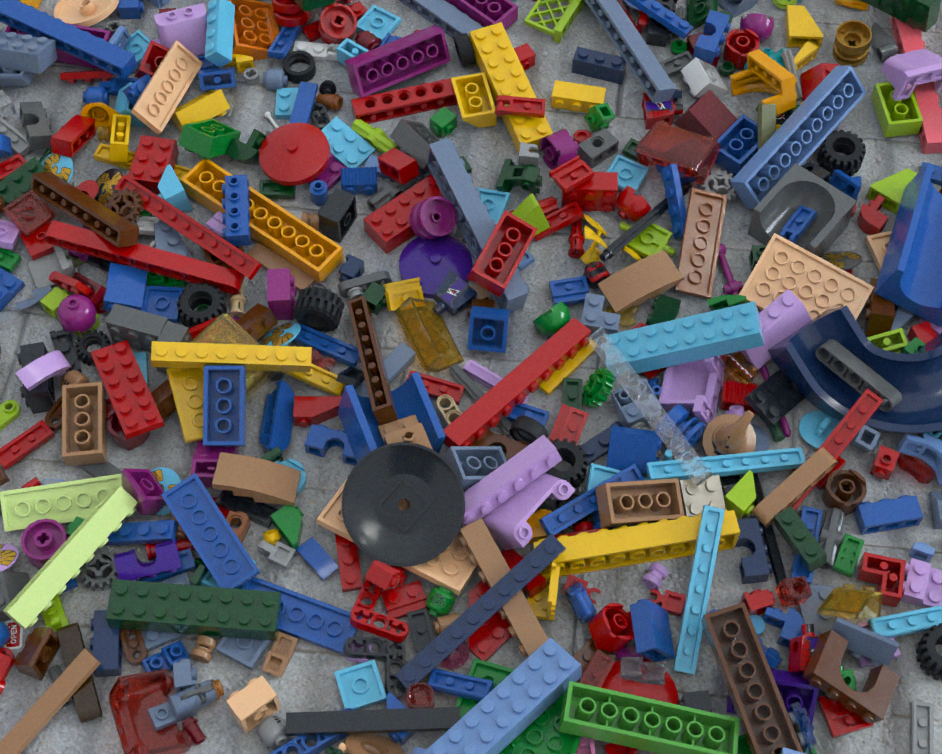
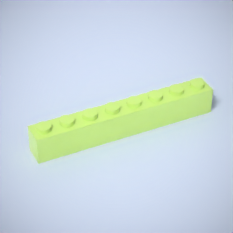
[3,486,138,629]

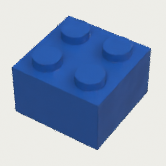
[467,306,510,353]

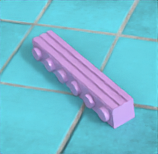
[463,359,530,404]

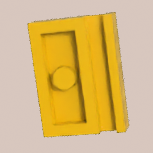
[383,277,425,311]

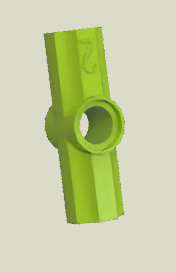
[351,119,400,154]

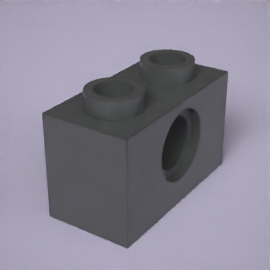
[577,128,619,169]

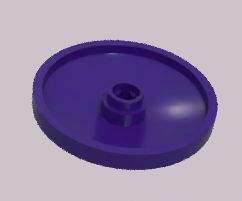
[399,235,472,299]

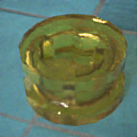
[97,125,111,142]

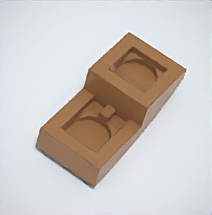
[261,632,299,678]

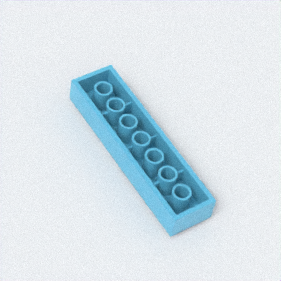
[604,301,764,379]

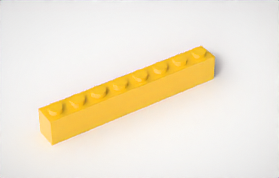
[151,341,312,373]

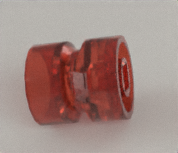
[407,682,435,708]

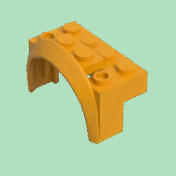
[730,49,797,117]

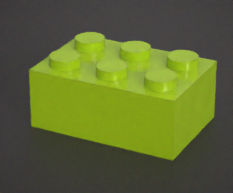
[871,82,923,138]

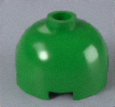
[533,301,571,336]

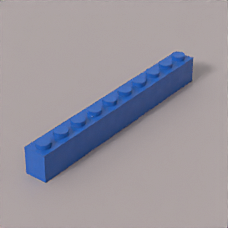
[0,0,137,80]

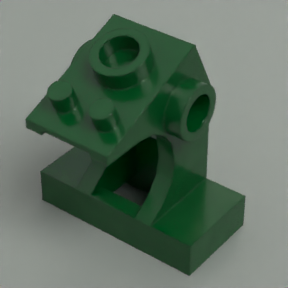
[495,159,542,196]

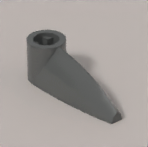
[871,23,899,62]

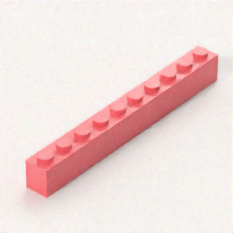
[890,16,942,154]

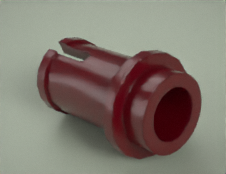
[182,716,207,746]

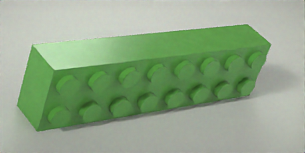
[559,681,740,754]

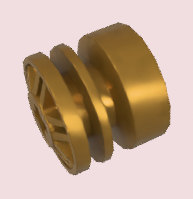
[832,20,872,67]

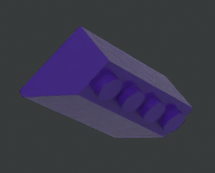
[726,668,819,725]

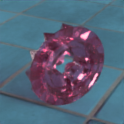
[441,642,469,669]

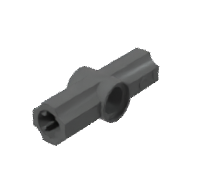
[367,178,417,212]
[818,507,845,569]

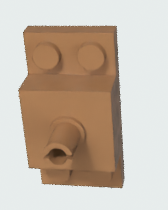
[378,415,433,450]

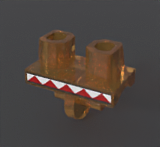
[724,352,759,384]

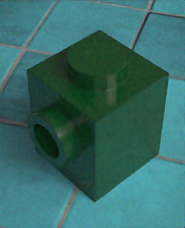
[362,281,387,315]

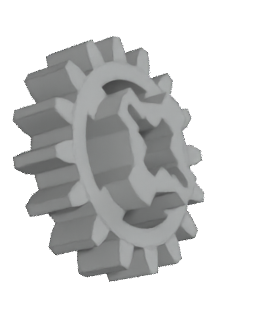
[700,169,738,204]

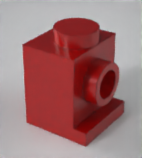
[741,589,775,616]

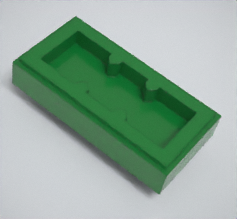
[832,533,864,578]

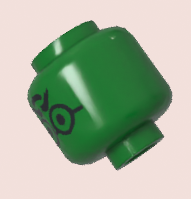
[425,585,456,617]

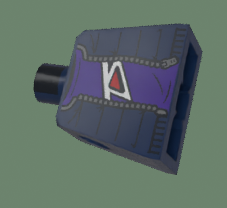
[432,270,478,317]

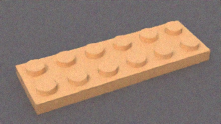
[131,40,203,135]

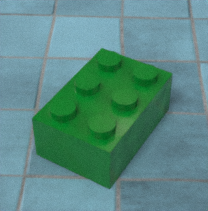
[178,119,241,159]

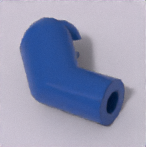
[648,378,661,395]

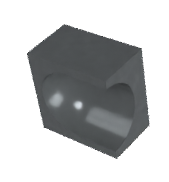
[747,163,857,257]

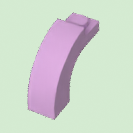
[16,350,72,391]

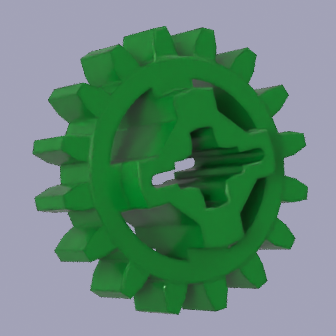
[582,367,615,409]

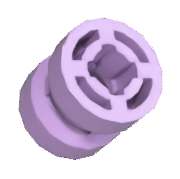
[641,562,669,591]

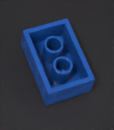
[709,114,758,176]

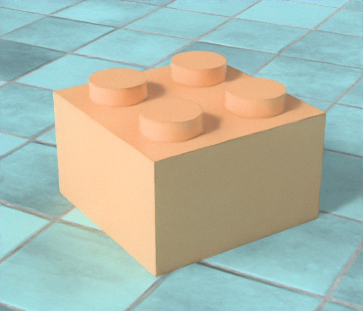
[226,676,281,734]

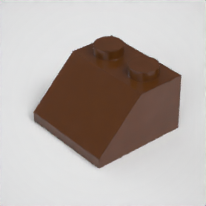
[14,627,60,681]

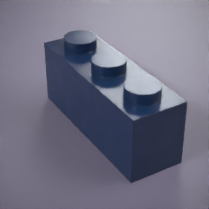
[572,46,626,85]
[90,610,122,677]

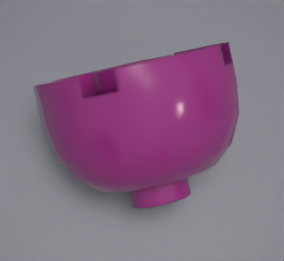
[740,13,774,43]
[57,294,97,333]

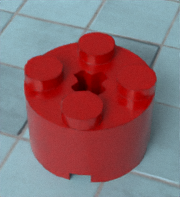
[723,28,760,70]
[588,603,634,652]

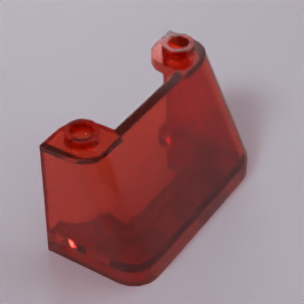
[633,120,721,185]
[109,669,192,754]

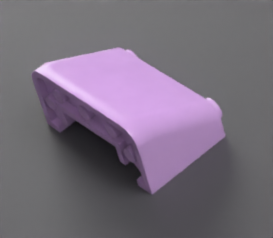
[482,473,575,550]

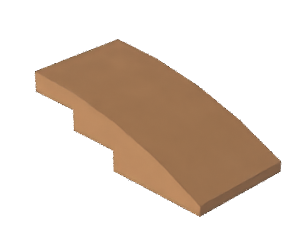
[598,250,684,314]
[212,452,301,506]

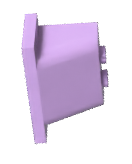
[152,3,207,57]
[881,49,942,101]
[659,356,726,426]

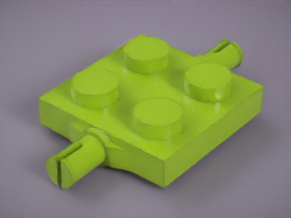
[619,220,676,258]

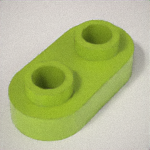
[0,400,21,431]

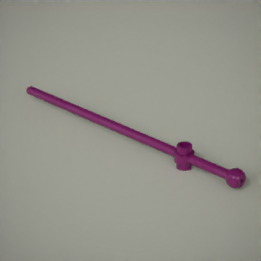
[718,243,791,437]

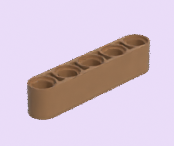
[751,447,838,527]

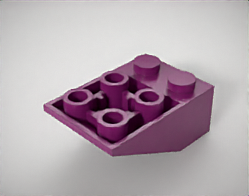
[190,440,238,488]

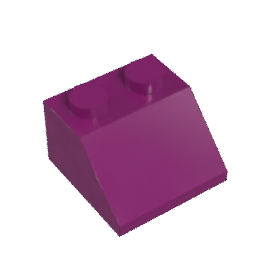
[122,468,166,515]

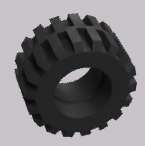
[817,130,866,177]
[177,282,227,329]
[293,287,344,332]
[545,438,587,488]
[916,623,942,680]

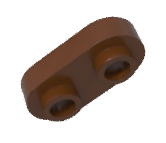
[44,396,62,431]
[120,629,148,666]

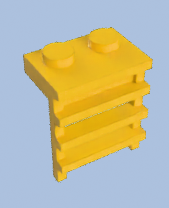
[527,562,560,621]

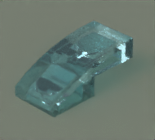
[621,657,665,685]

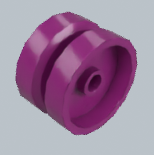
[410,196,457,240]
[21,518,69,570]

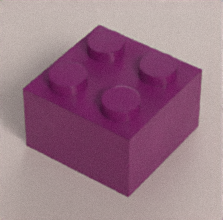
[267,268,297,321]

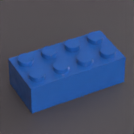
[203,366,247,447]

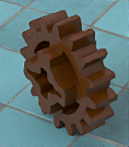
[104,187,145,223]

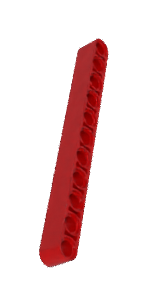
[44,221,245,295]

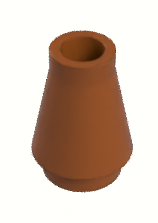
[316,94,343,111]

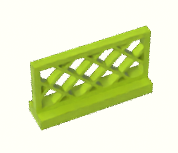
[524,0,585,43]

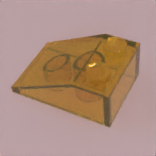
[817,583,882,619]

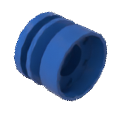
[655,404,707,457]

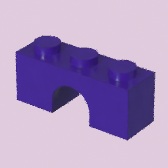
[114,539,182,581]

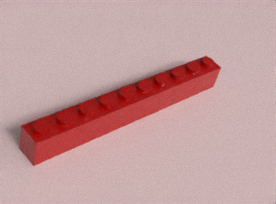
[443,318,591,448]

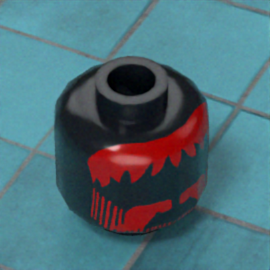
[583,262,611,289]

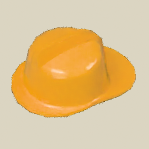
[81,102,119,133]

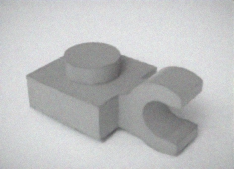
[258,540,296,569]

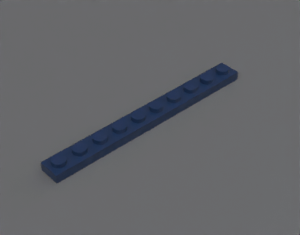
[395,533,566,692]

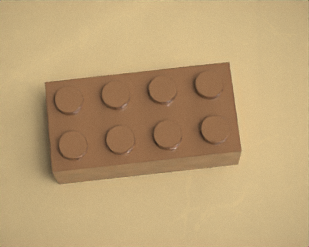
[62,382,107,466]
[595,478,684,528]

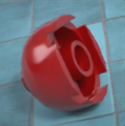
[616,186,651,222]

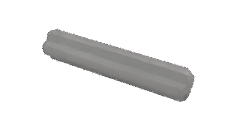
[781,50,803,100]

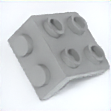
[28,245,74,288]

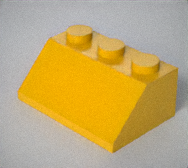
[451,72,497,128]
[170,89,230,132]

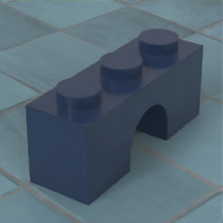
[735,518,772,584]

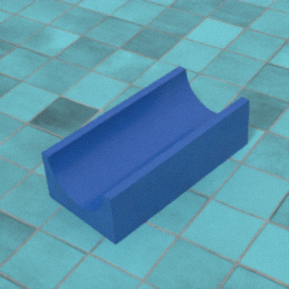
[874,163,942,327]

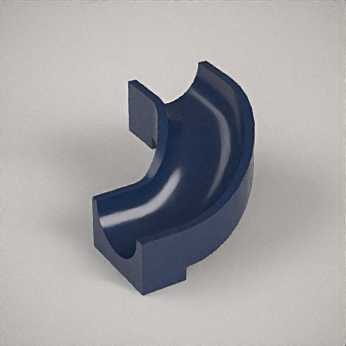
[768,305,942,434]

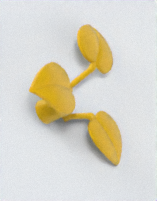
[580,214,642,265]

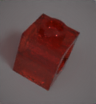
[775,576,812,607]

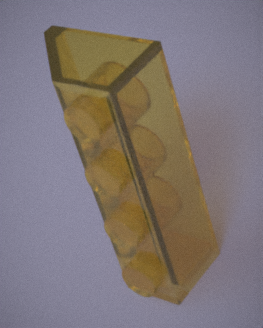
[395,297,464,372]

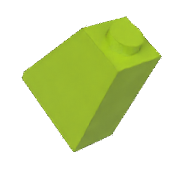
[866,168,918,215]
[511,193,550,236]

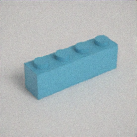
[205,0,235,67]

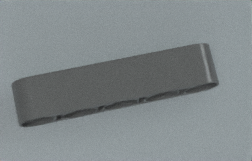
[815,339,902,412]

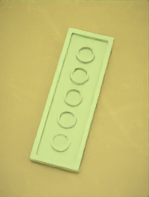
[0,474,124,532]

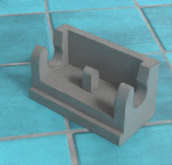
[518,142,539,176]

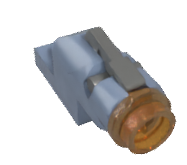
[148,679,224,731]

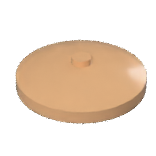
[53,0,119,27]

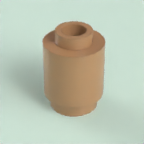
[433,613,462,635]

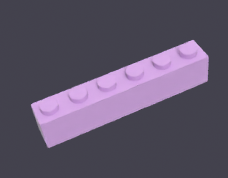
[461,435,562,528]

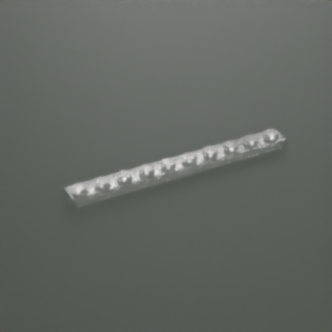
[587,327,713,486]

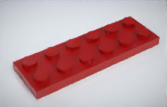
[90,340,164,440]

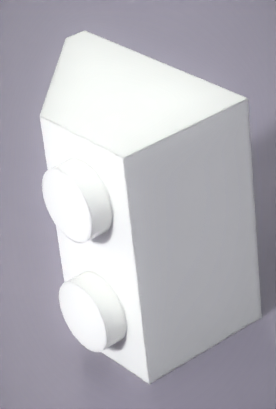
[681,57,729,98]

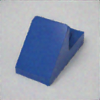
[830,169,861,200]

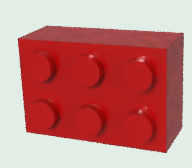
[128,135,179,194]
[561,172,618,212]

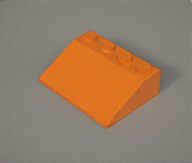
[228,0,279,60]

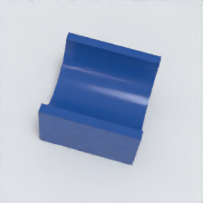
[338,372,446,463]

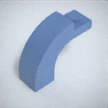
[897,433,942,485]

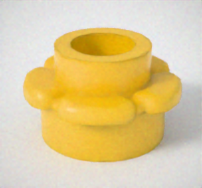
[262,529,282,545]

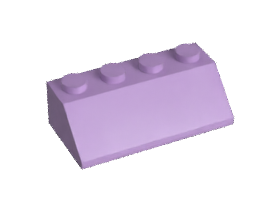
[738,289,812,371]

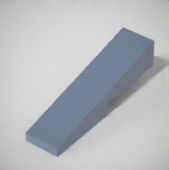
[355,342,416,397]

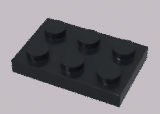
[744,369,805,428]

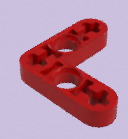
[350,579,409,642]

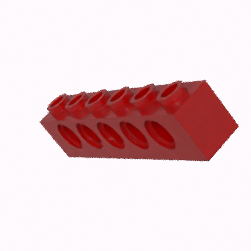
[351,78,457,124]

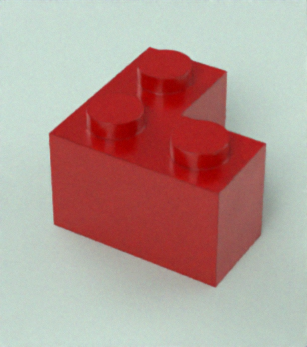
[857,552,906,607]

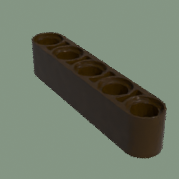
[56,622,103,723]

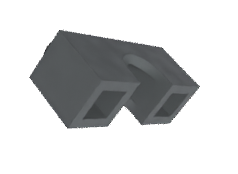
[19,101,54,150]

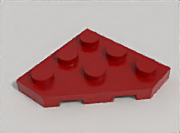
[469,581,512,661]

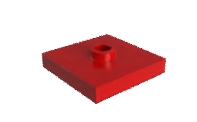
[20,220,55,260]

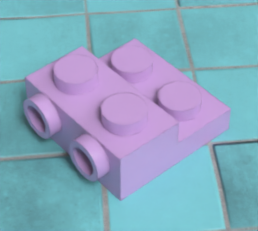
[901,558,942,608]

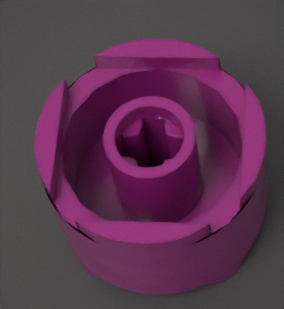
[539,129,579,170]

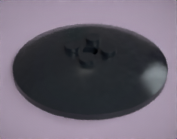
[341,442,465,567]

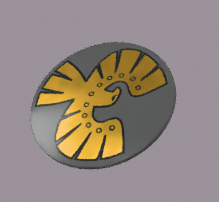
[820,251,862,270]

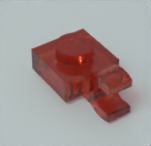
[311,349,336,371]

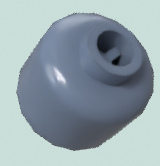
[262,68,288,91]

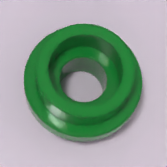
[670,40,687,55]

